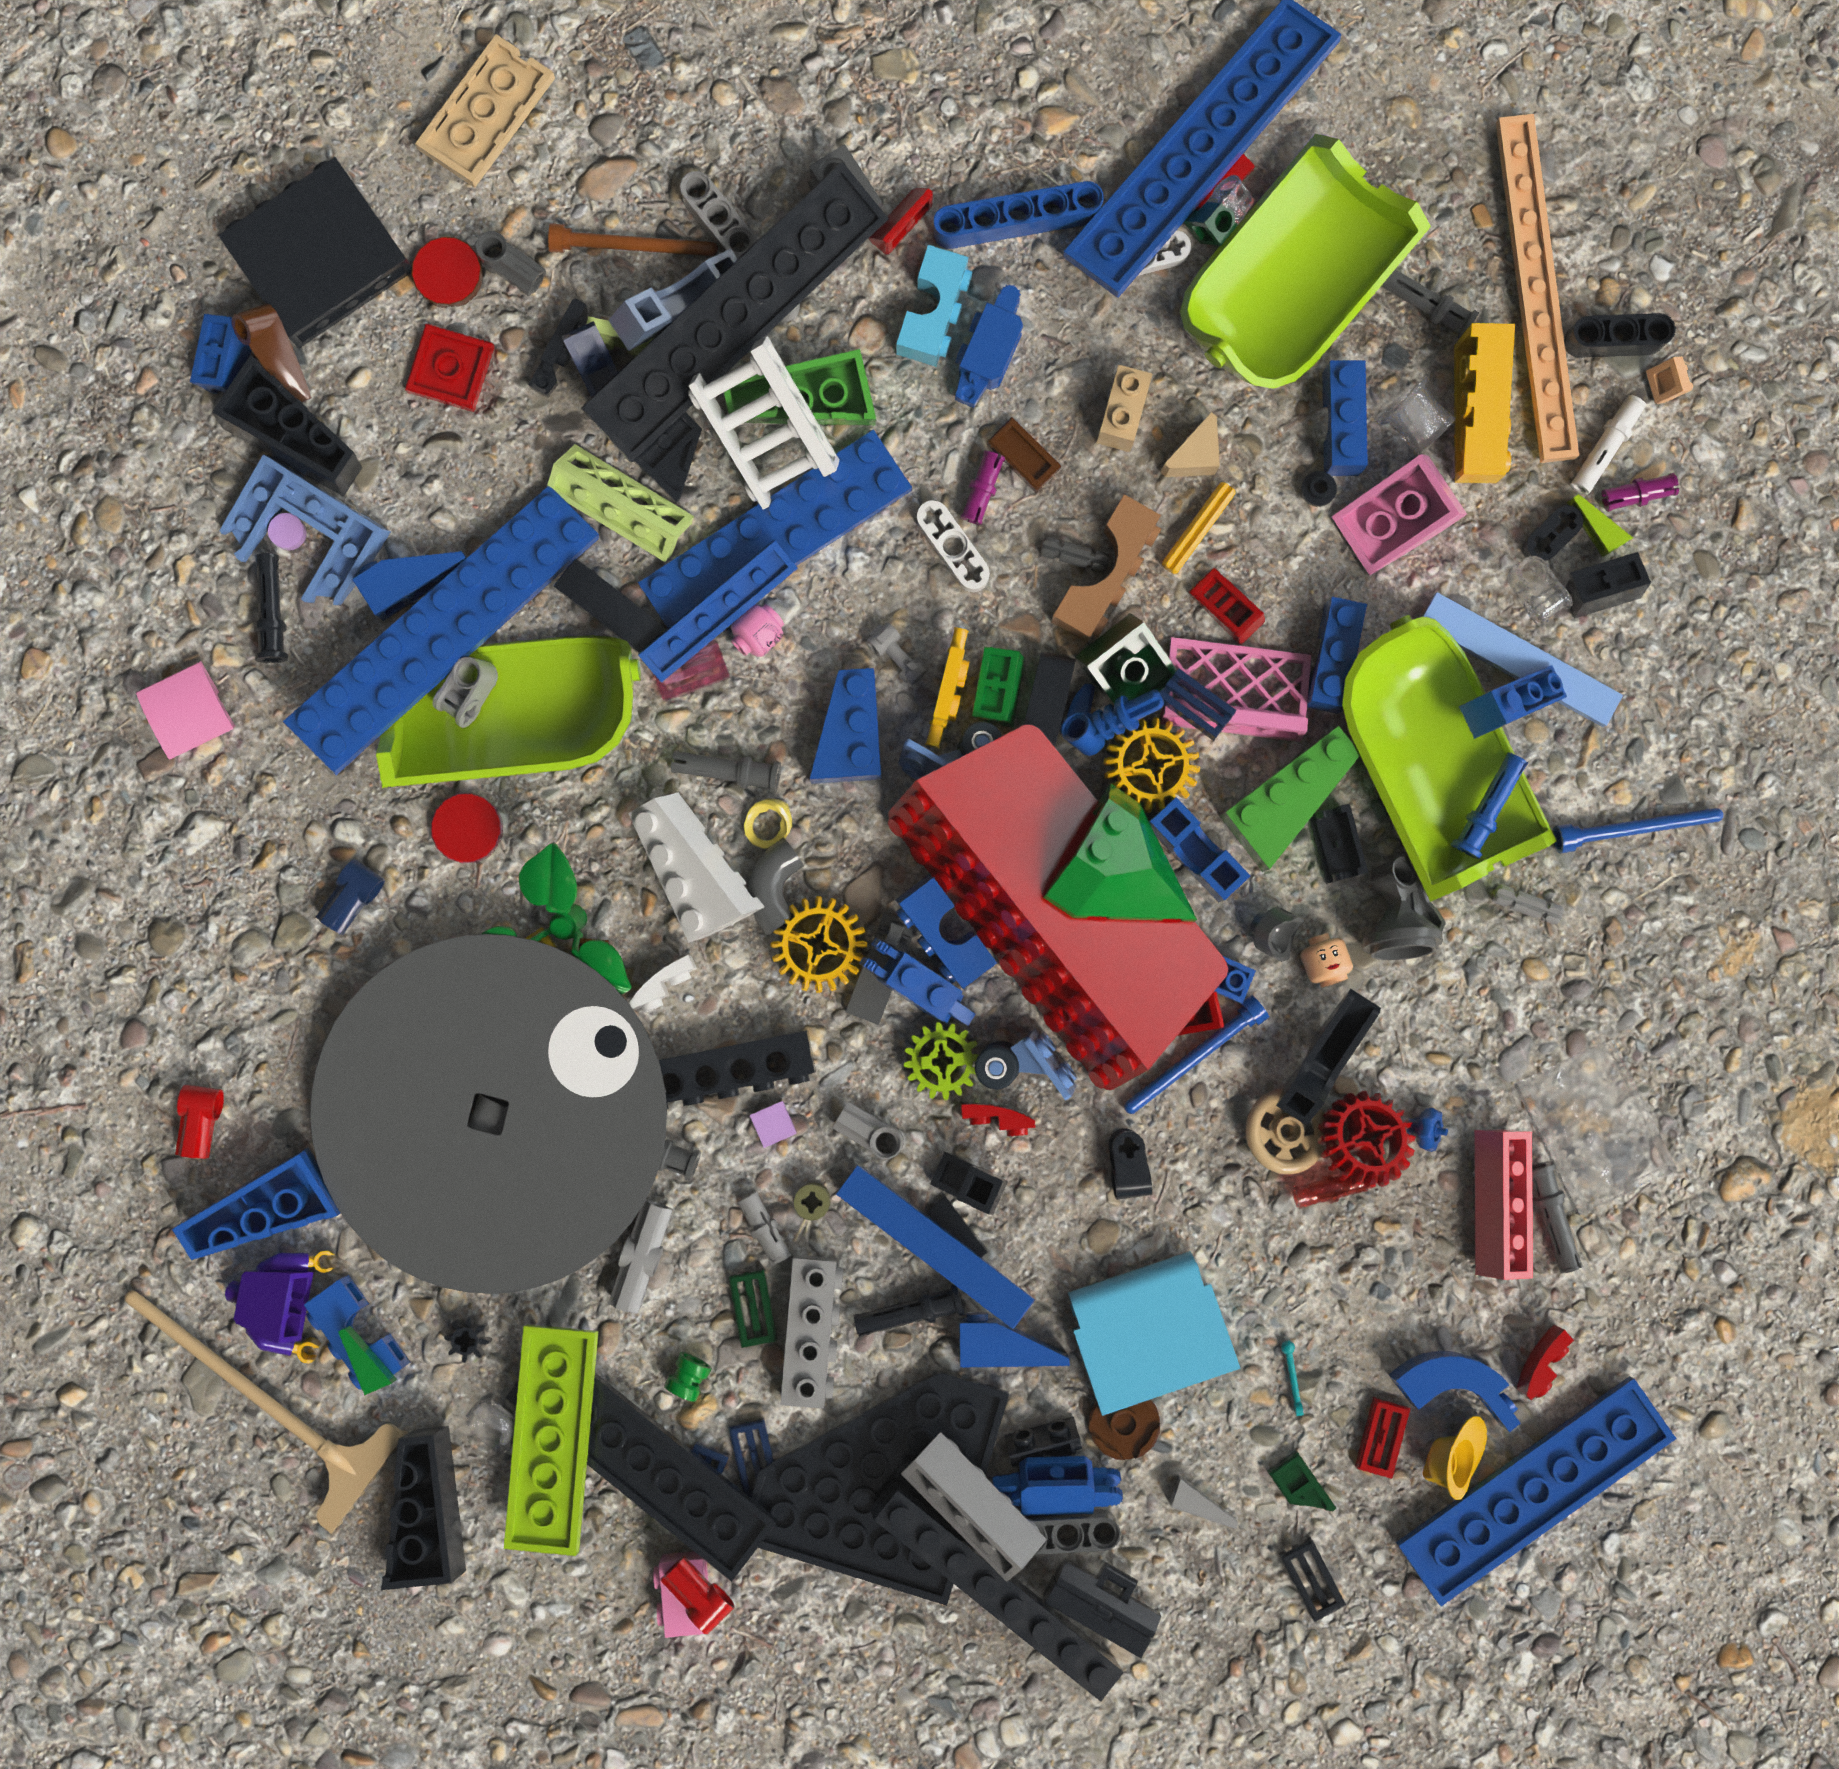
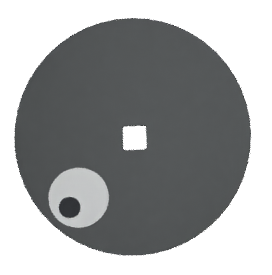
[310,934,667,1294]

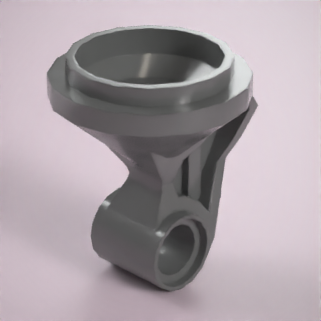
[1362,856,1446,960]

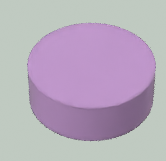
[268,513,307,550]

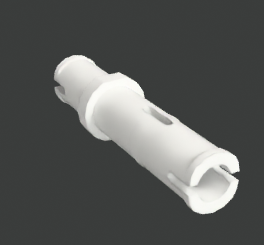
[1570,395,1646,495]

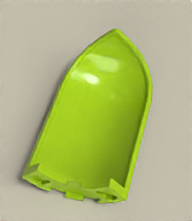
[1180,134,1431,389]
[1342,615,1557,902]
[376,635,641,788]

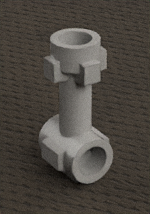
[866,622,927,685]

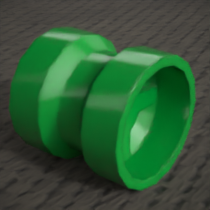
[664,1352,712,1402]

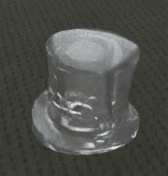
[1375,375,1456,455]

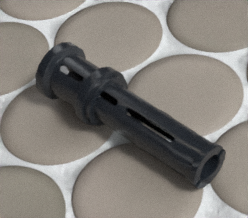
[254,553,288,663]
[854,1284,965,1337]

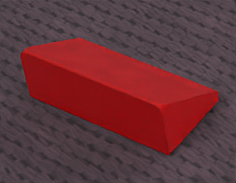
[869,188,933,255]

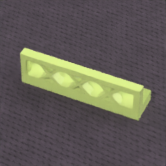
[547,444,694,562]

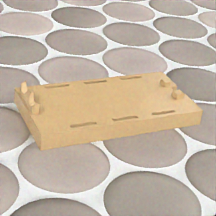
[415,34,555,188]

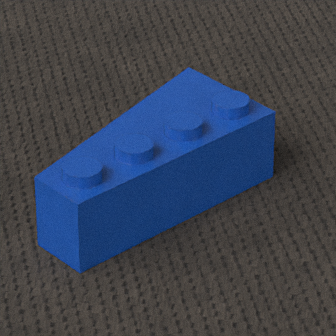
[172,1147,340,1260]

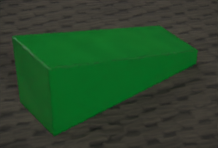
[338,1326,398,1396]

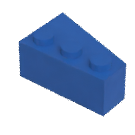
[809,668,882,784]

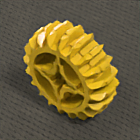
[1103,717,1200,814]
[770,896,867,993]

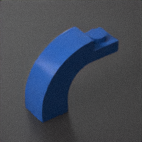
[1388,1351,1521,1432]

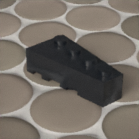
[212,355,362,497]
[381,1426,466,1590]

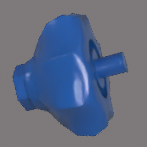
[1407,1108,1448,1152]

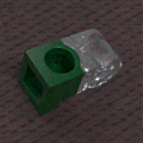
[1184,175,1254,246]

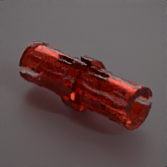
[1292,1174,1368,1209]

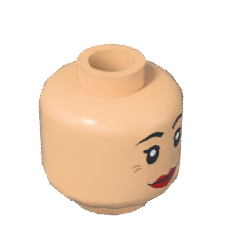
[1301,933,1353,988]

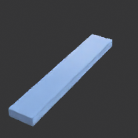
[1422,592,1623,727]

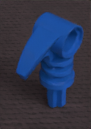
[1061,684,1164,756]

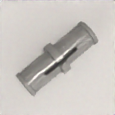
[737,1191,791,1266]

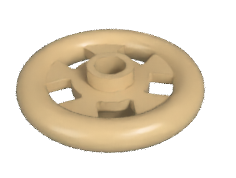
[1245,1088,1326,1175]

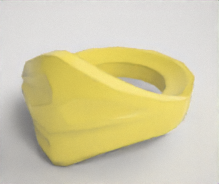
[744,798,792,849]

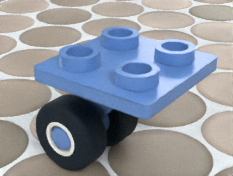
[898,721,1002,780]
[975,1028,1077,1100]

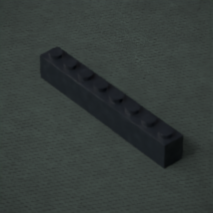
[870,1480,1124,1702]

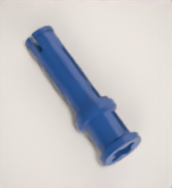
[1451,752,1528,860]

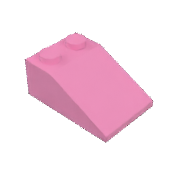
[1332,454,1467,575]

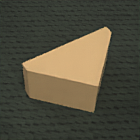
[1160,412,1220,477]

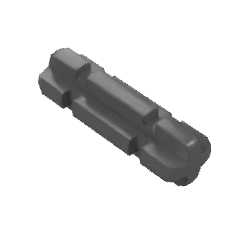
[1041,536,1110,573]

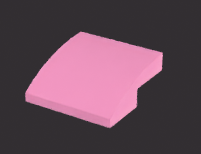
[136,661,235,760]

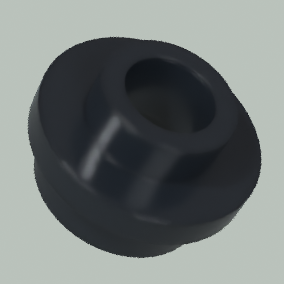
[1301,471,1337,507]

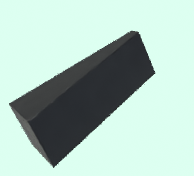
[928,1196,988,1258]

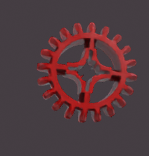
[1317,1091,1416,1189]

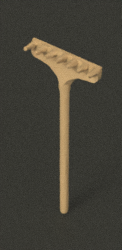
[125,1290,408,1534]

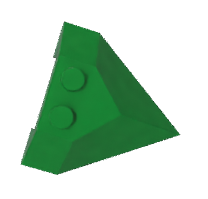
[1043,784,1197,922]

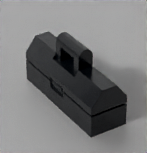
[1043,1558,1161,1658]

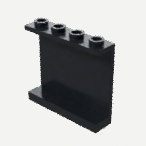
[218,157,412,349]

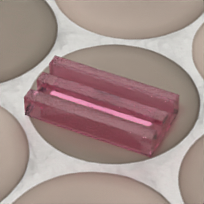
[655,643,731,702]

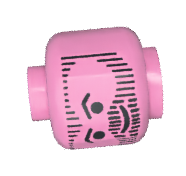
[731,604,784,657]

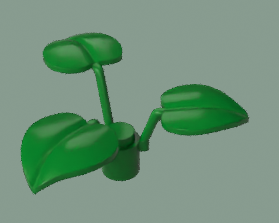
[481,842,632,995]

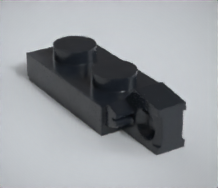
[528,298,589,398]

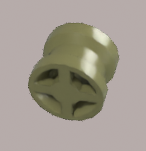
[794,1182,831,1221]

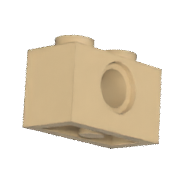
[1096,364,1153,452]

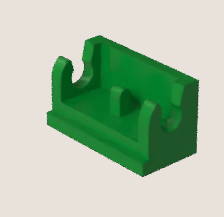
[972,647,1025,728]

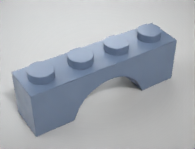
[609,248,737,351]

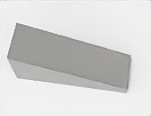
[1169,1475,1238,1529]

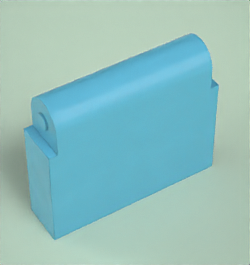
[1068,1251,1241,1416]

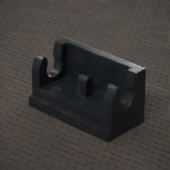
[1565,552,1651,619]
[1309,803,1368,884]

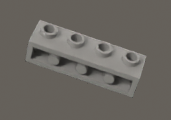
[780,1254,844,1409]
[901,1432,1047,1582]

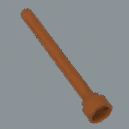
[548,223,718,256]

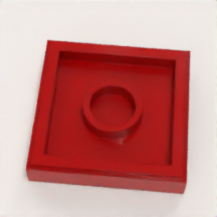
[405,324,495,412]

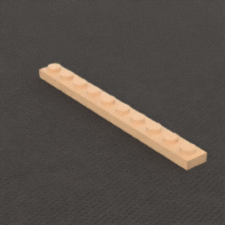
[1496,114,1579,463]

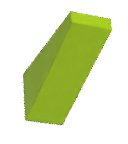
[1567,494,1633,558]

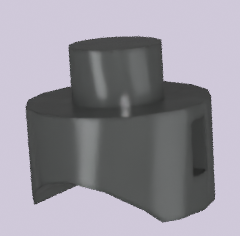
[1250,906,1304,962]

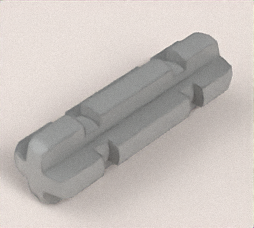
[1492,885,1564,924]

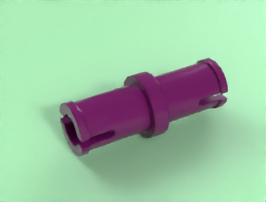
[960,450,1005,525]
[1601,473,1679,512]

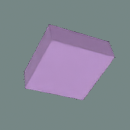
[750,1101,797,1148]

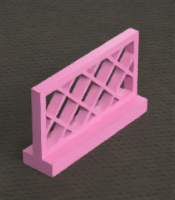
[1160,637,1311,742]

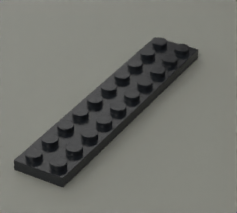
[581,162,889,462]

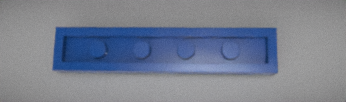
[638,540,798,683]

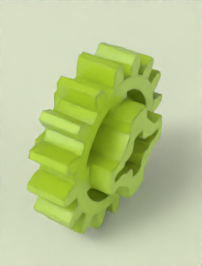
[904,1022,978,1100]

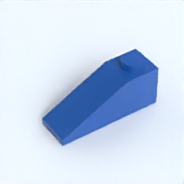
[352,551,468,621]
[959,1312,1070,1368]

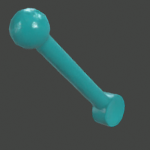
[1281,1340,1304,1417]

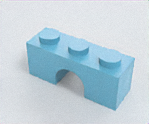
[896,245,973,367]

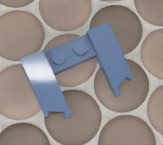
[220,454,391,606]

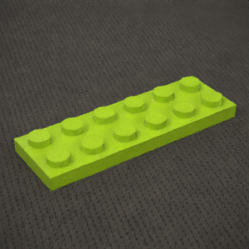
[504,1324,598,1556]

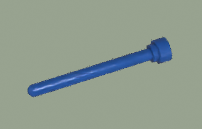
[1553,808,1723,854]
[1124,995,1270,1114]

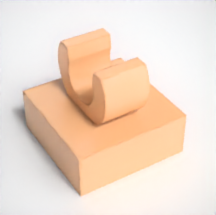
[1646,356,1693,404]

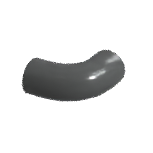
[748,837,804,936]

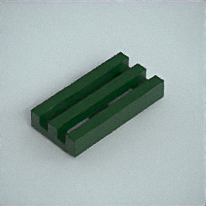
[729,1268,778,1348]

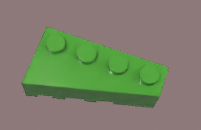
[724,349,876,426]
[1220,726,1360,872]

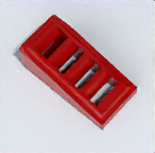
[1189,568,1265,645]

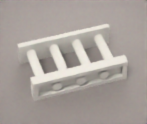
[688,336,840,509]

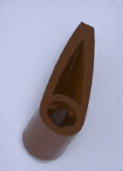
[232,303,312,402]

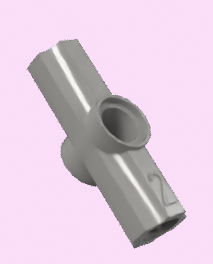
[608,1200,673,1314]

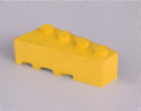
[1454,323,1515,483]

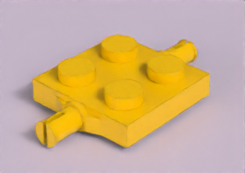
[925,627,970,749]

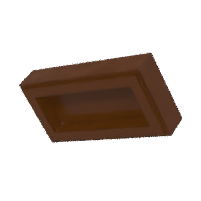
[987,417,1061,493]

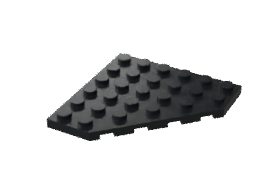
[751,1370,1010,1606]

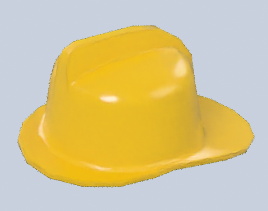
[1422,1416,1487,1500]

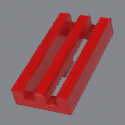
[1355,1397,1411,1479]

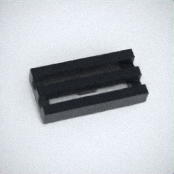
[1279,1537,1346,1622]

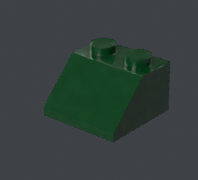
[1075,613,1177,706]

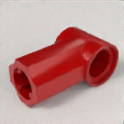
[175,1084,224,1159]
[660,1556,735,1635]

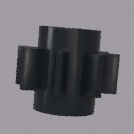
[444,1315,492,1363]

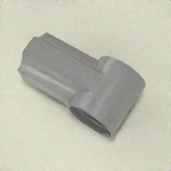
[833,1102,904,1159]

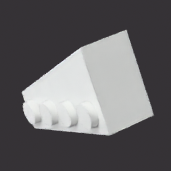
[628,793,764,943]

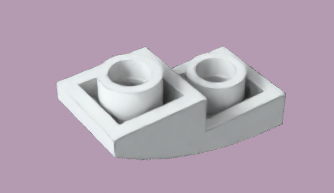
[629,955,697,1013]

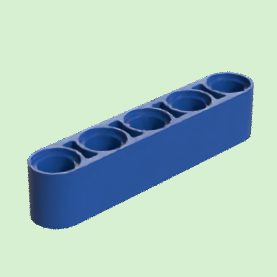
[933,181,1104,249]

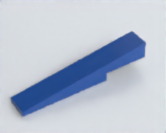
[836,1165,1036,1329]

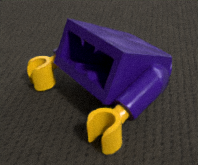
[225,1250,335,1363]

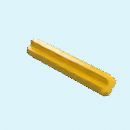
[1162,482,1236,574]

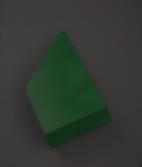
[1267,1451,1337,1512]

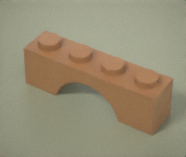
[1051,494,1162,643]

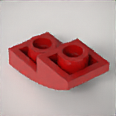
[960,1103,1036,1136]
[1516,1325,1574,1401]

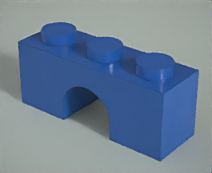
[1322,360,1368,476]
[1307,597,1367,714]
[1149,797,1250,903]
[895,874,997,989]
[304,1275,411,1390]

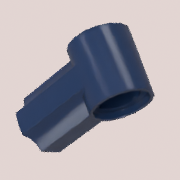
[316,859,385,935]

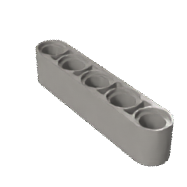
[680,171,800,322]

